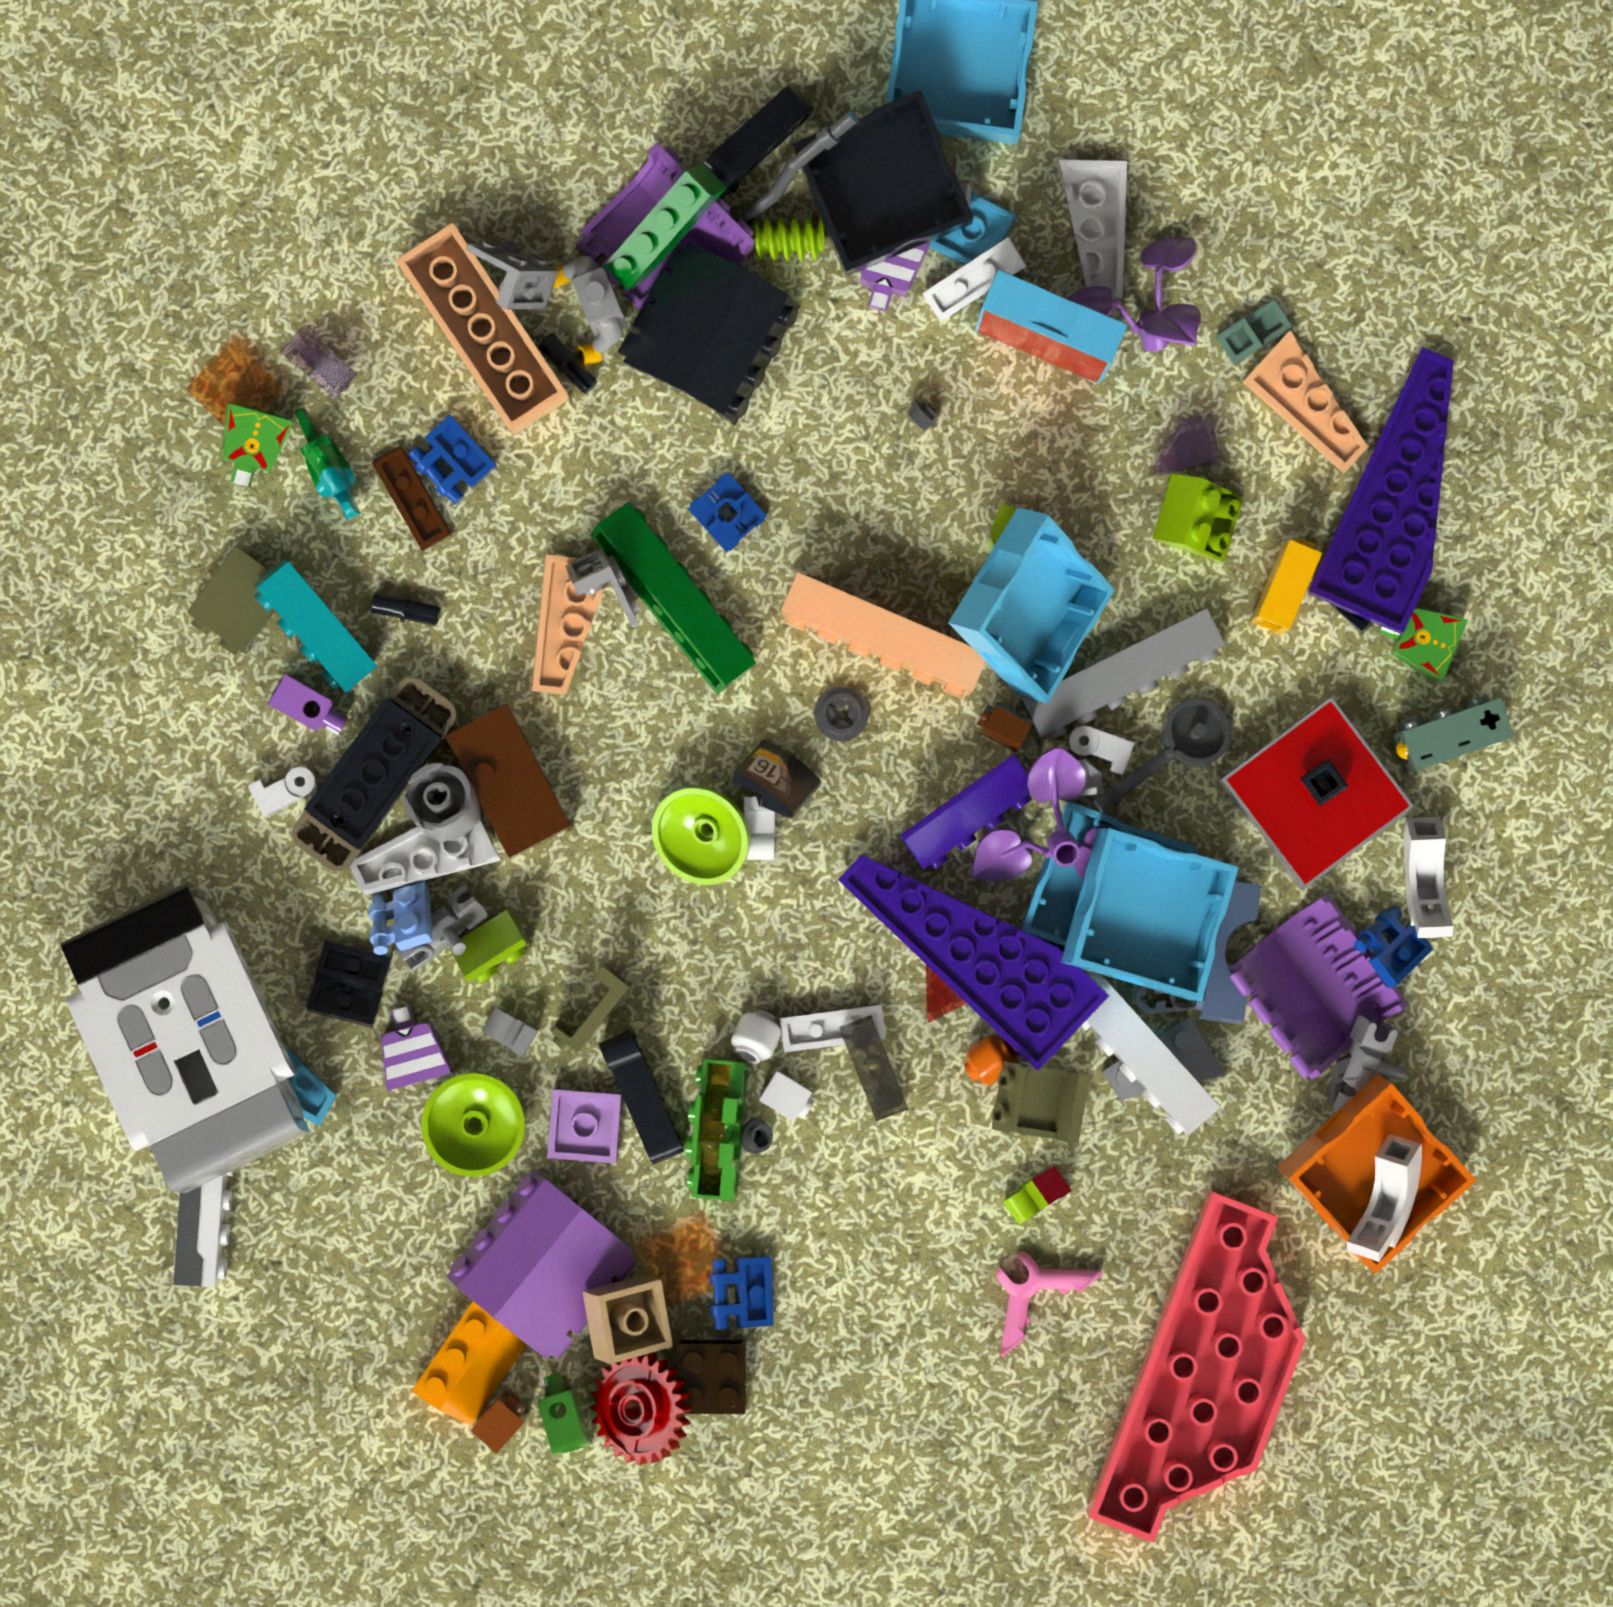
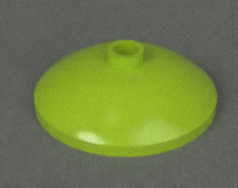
[652,786,750,885]
[421,1073,525,1177]

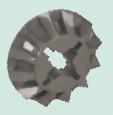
[814,687,869,741]

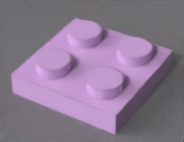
[547,1089,622,1163]

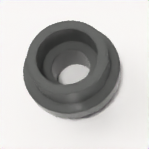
[907,399,938,431]
[740,1119,773,1154]

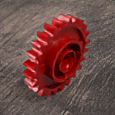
[590,1353,692,1465]

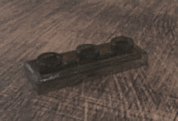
[839,1015,908,1121]

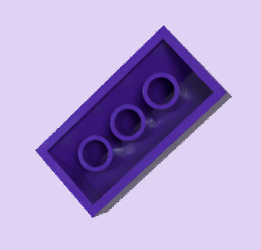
[899,754,1033,871]

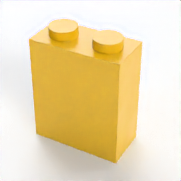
[1250,537,1322,634]

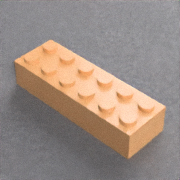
[396,222,570,437]
[781,572,985,699]

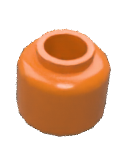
[964,1035,1018,1085]

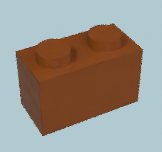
[470,1391,529,1454]

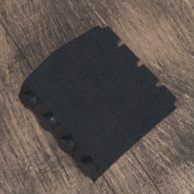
[617,242,800,425]

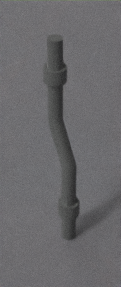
[730,111,859,227]

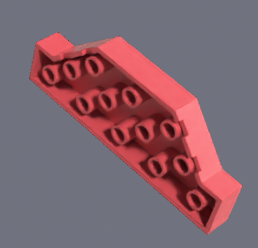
[1086,1189,1306,1543]

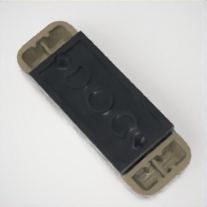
[292,677,457,871]

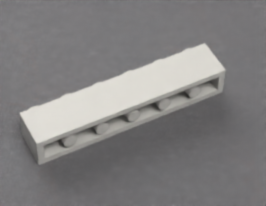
[1081,969,1220,1136]

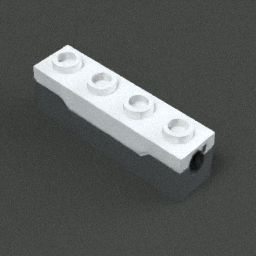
[173,1170,234,1288]

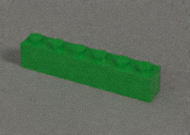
[590,502,757,695]

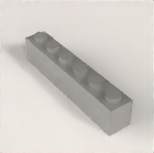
[1021,608,1226,741]

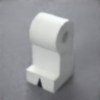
[1068,726,1134,776]
[248,767,317,818]
[744,796,775,860]

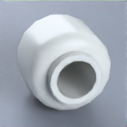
[731,1010,781,1064]

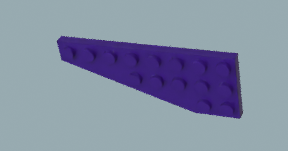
[1308,347,1454,635]
[838,855,1110,1071]

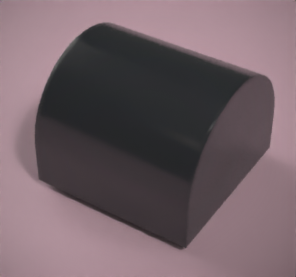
[1300,758,1349,806]

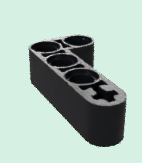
[704,84,815,200]
[599,1029,685,1165]

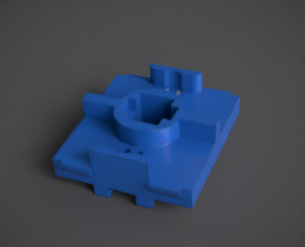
[688,472,767,553]

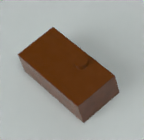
[445,704,572,859]

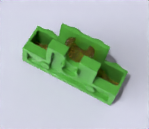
[685,1058,748,1201]

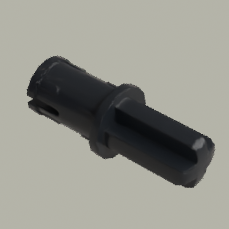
[538,333,597,394]
[371,592,441,626]

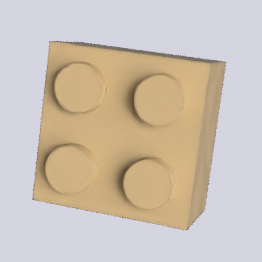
[582,1274,673,1364]

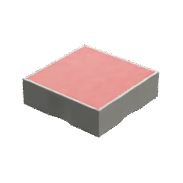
[1217,696,1415,890]

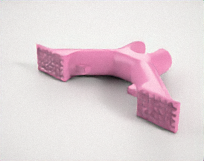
[996,1251,1103,1357]

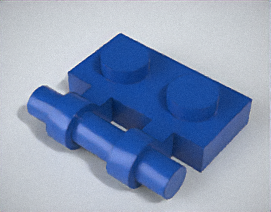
[408,415,497,505]
[1354,906,1433,989]
[709,1255,774,1329]

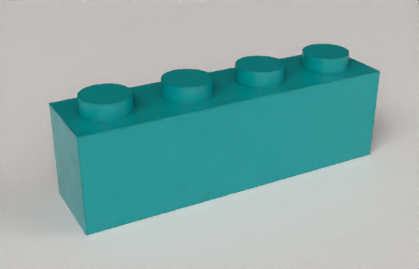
[253,558,377,693]

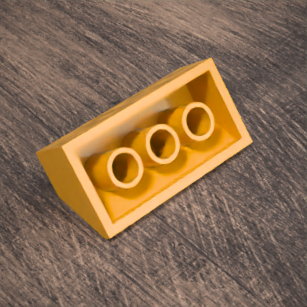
[411,1301,527,1426]

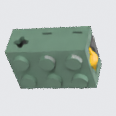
[1392,694,1514,774]

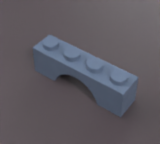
[1194,881,1261,1025]

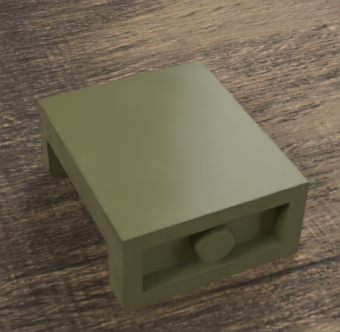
[187,546,275,655]
[550,965,632,1053]
[991,1061,1090,1144]

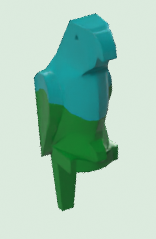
[295,408,361,522]

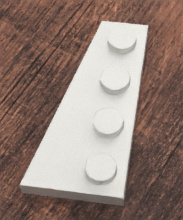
[1059,160,1127,299]

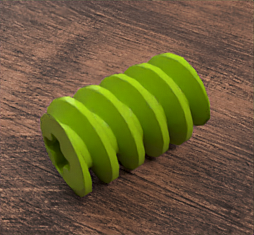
[755,217,824,262]

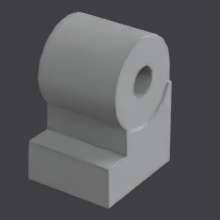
[482,1006,539,1057]

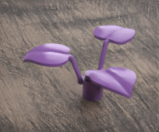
[1067,237,1201,352]
[972,747,1109,881]

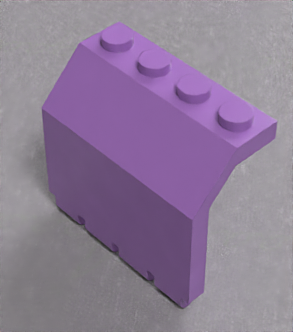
[577,143,754,310]
[1229,893,1409,1080]
[446,1169,637,1359]

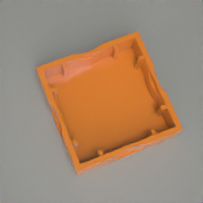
[1277,1074,1477,1274]

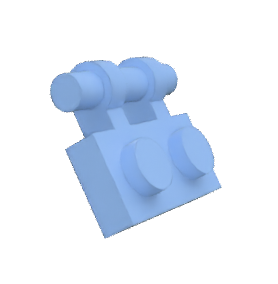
[369,880,433,955]

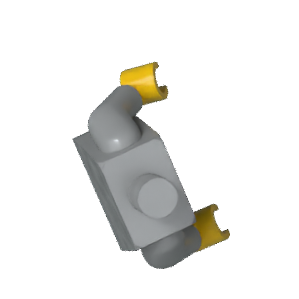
[552,256,628,366]

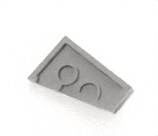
[1102,1016,1226,1100]

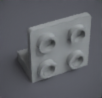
[466,239,558,310]
[565,548,640,628]

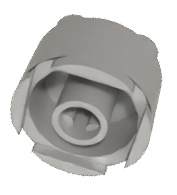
[403,763,481,843]

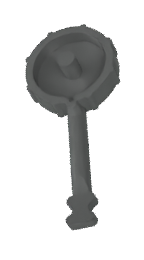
[1093,697,1232,815]

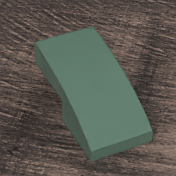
[1216,299,1294,365]

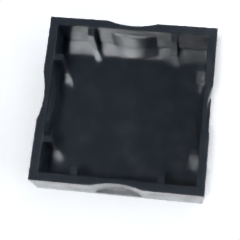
[792,90,974,277]

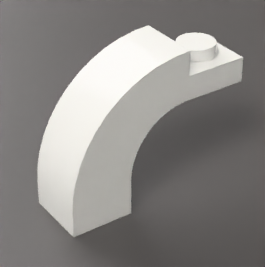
[1404,817,1453,938]
[1347,1134,1422,1262]

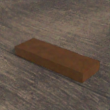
[372,446,452,551]

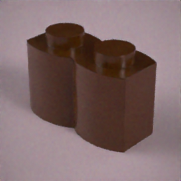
[977,702,1034,753]

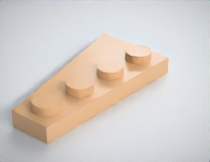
[1243,330,1368,474]
[531,554,606,695]

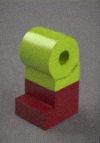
[1002,1164,1072,1224]

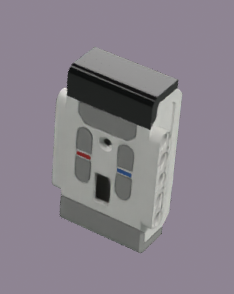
[61,882,311,1193]

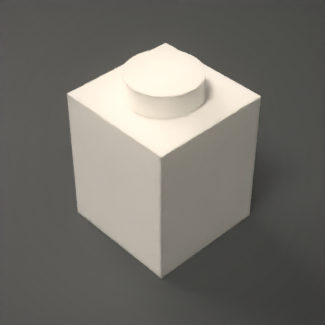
[759,1070,814,1122]

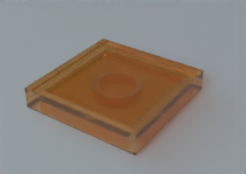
[186,341,284,426]
[637,1220,717,1308]

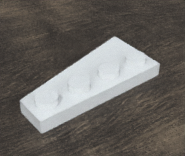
[350,819,501,895]

